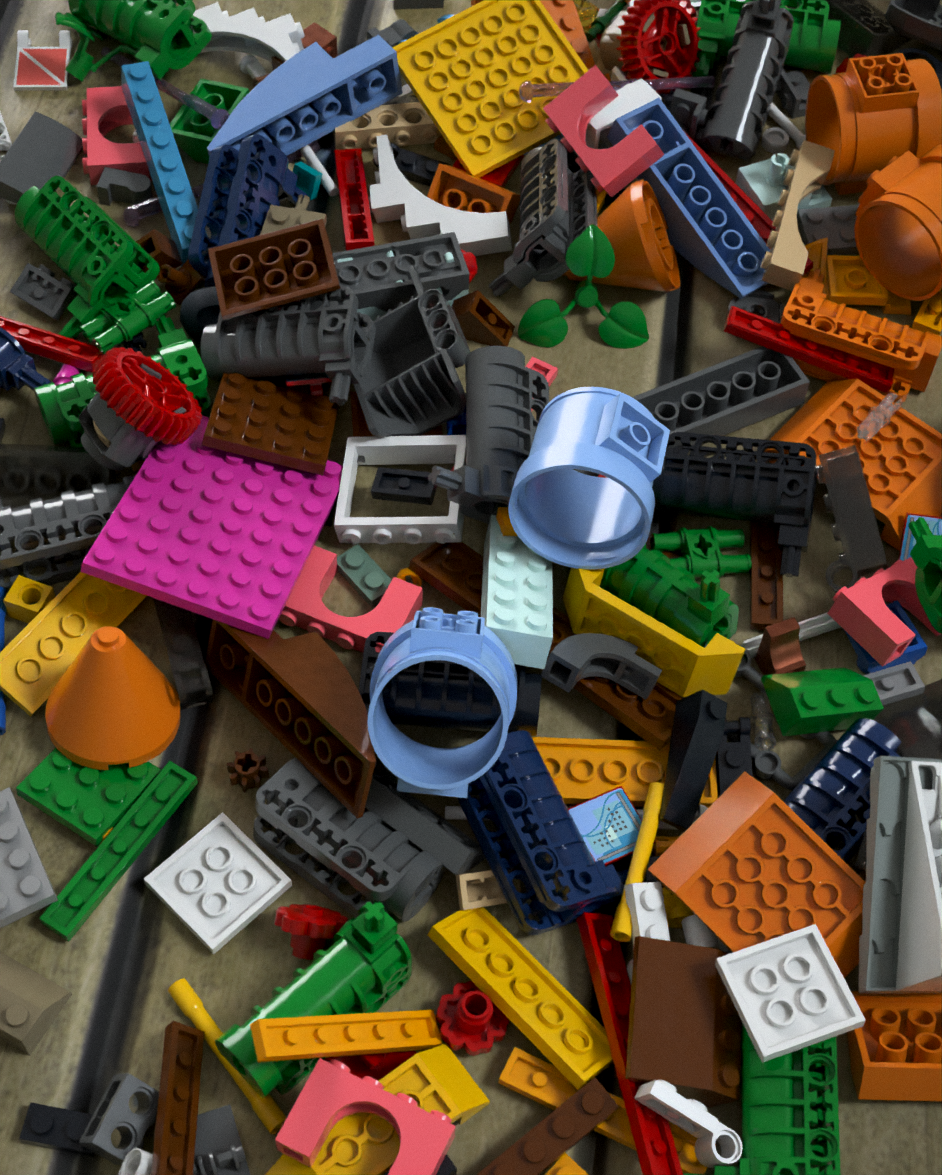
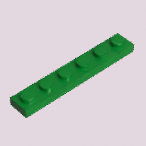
[39,761,198,942]

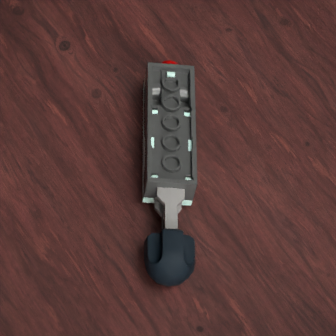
[180,232,478,342]

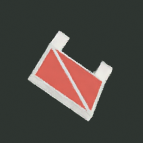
[13,30,73,91]

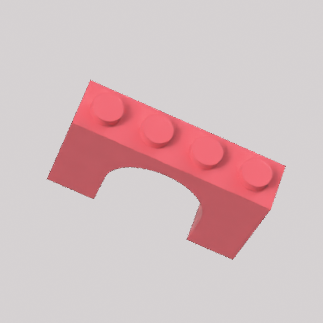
[543,65,665,198]
[82,86,152,185]
[279,545,423,653]
[827,557,941,667]
[275,1058,456,1175]

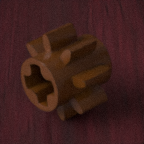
[227,748,269,793]

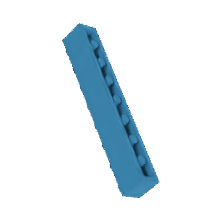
[121,61,208,267]

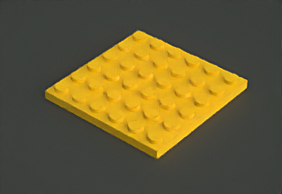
[392,0,589,178]

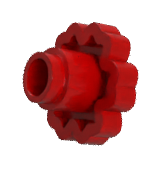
[274,904,348,960]
[436,981,509,1056]

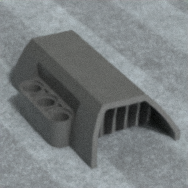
[354,265,470,437]

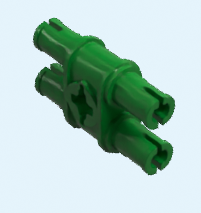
[79,281,176,354]
[650,526,752,579]

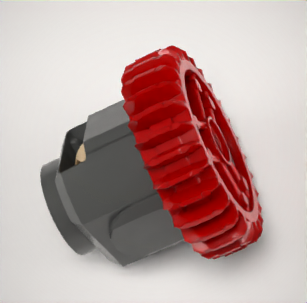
[79,347,202,471]

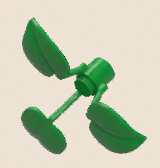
[55,12,161,82]
[518,224,649,349]

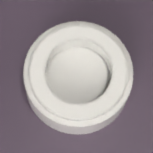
[761,128,789,153]

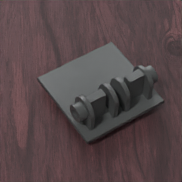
[193,1104,250,1175]

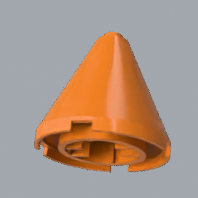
[562,179,680,292]
[45,626,180,770]

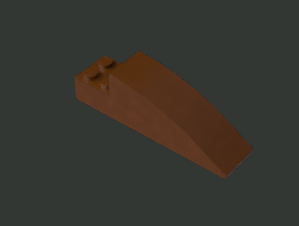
[205,619,376,818]

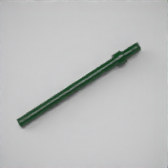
[585,0,627,42]

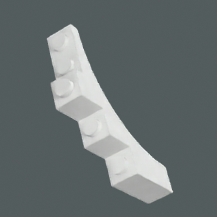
[193,2,305,62]
[368,134,512,256]

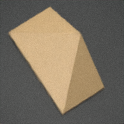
[456,868,521,910]

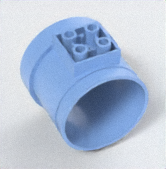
[508,387,670,569]
[368,607,517,798]

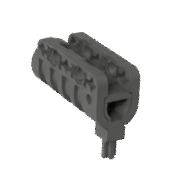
[0,474,137,593]
[253,758,446,922]

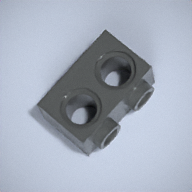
[79,1073,159,1165]

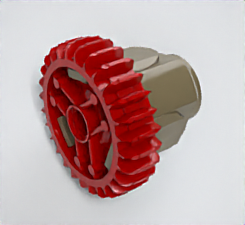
[600,0,702,94]

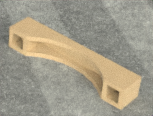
[760,140,835,291]

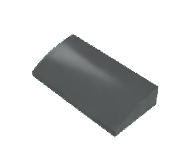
[0,112,83,203]
[365,773,486,875]

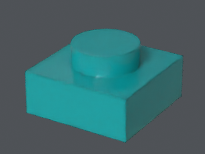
[293,161,322,200]

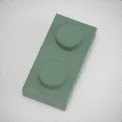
[337,544,392,608]

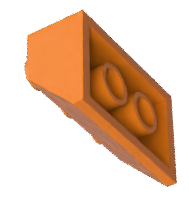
[427,163,520,225]

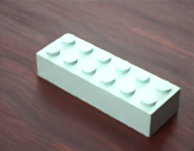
[481,514,553,669]

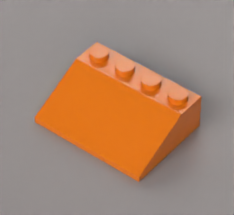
[847,991,942,1101]

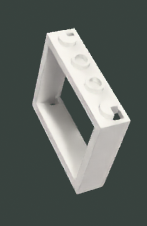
[334,435,467,545]

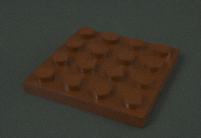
[202,373,338,476]

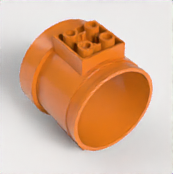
[805,53,942,195]
[854,144,942,301]

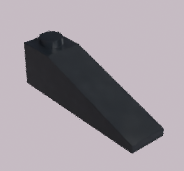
[659,689,728,832]

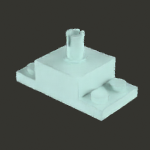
[735,153,832,221]

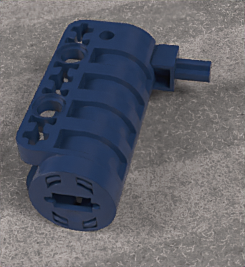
[188,134,310,287]

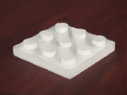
[144,812,292,954]
[715,924,866,1063]

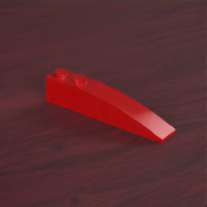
[334,148,375,251]

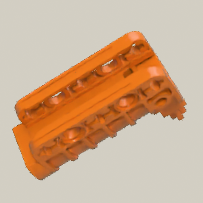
[781,268,942,404]

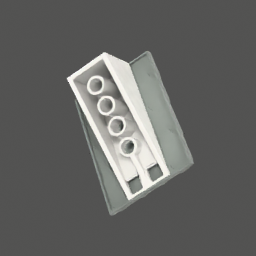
[859,756,942,993]

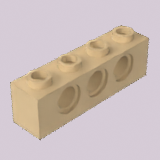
[333,102,441,150]

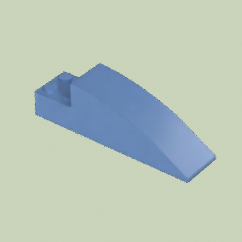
[207,35,402,189]
[607,98,770,299]

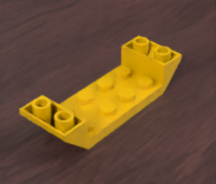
[563,568,746,697]
[265,1044,490,1175]

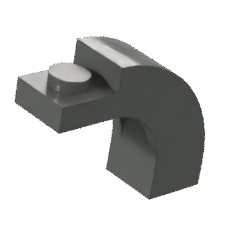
[540,633,662,700]

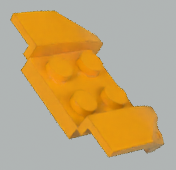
[802,237,911,315]

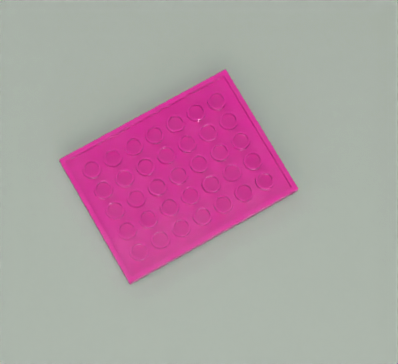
[81,415,343,639]

